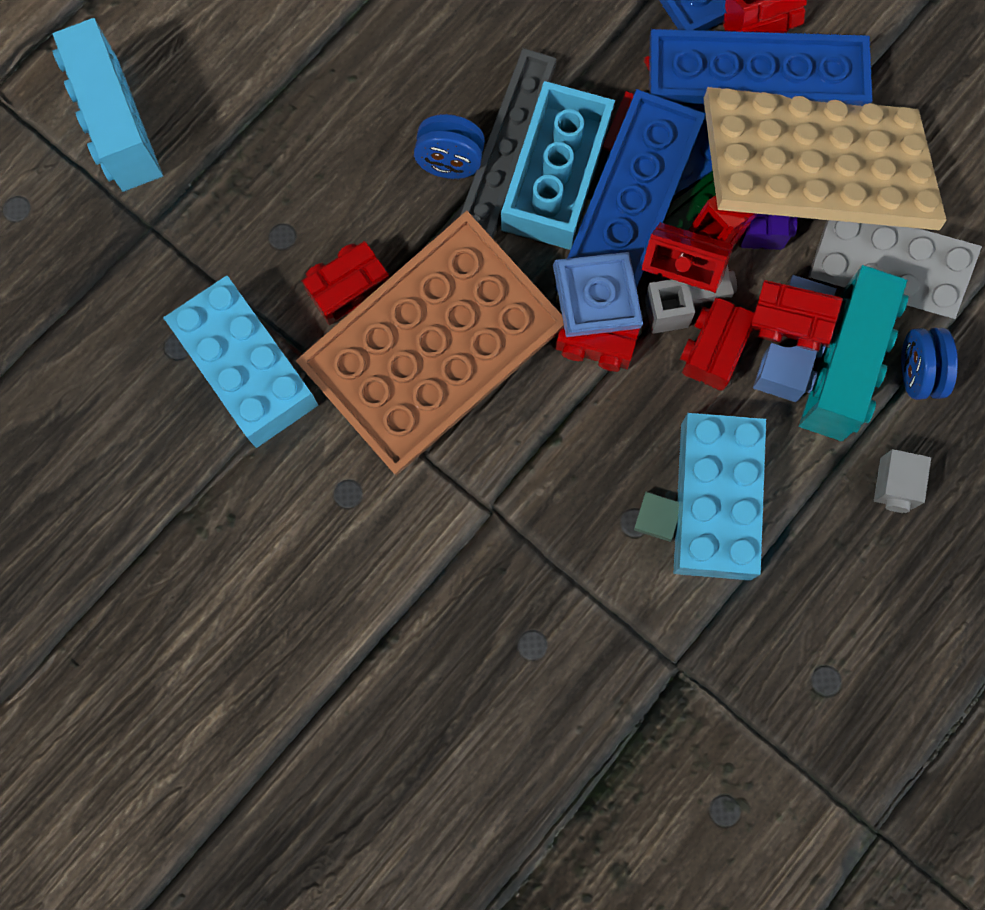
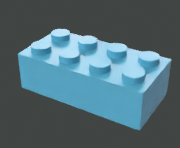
[52,18,163,192]
[501,81,615,250]
[163,275,319,448]
[673,413,766,580]

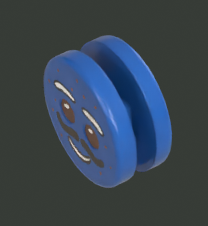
[414,114,485,179]
[901,327,958,400]

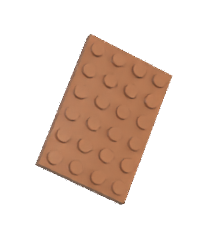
[296,211,564,476]

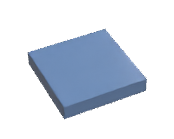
[553,252,643,337]

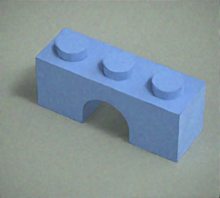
[753,275,836,402]

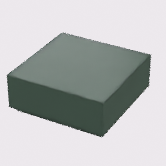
[634,492,679,542]

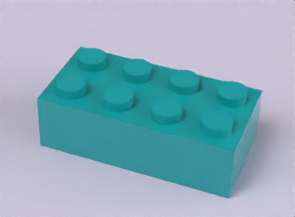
[798,265,909,442]

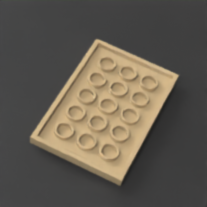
[703,87,947,230]

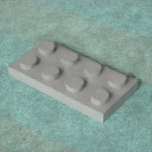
[808,220,982,319]

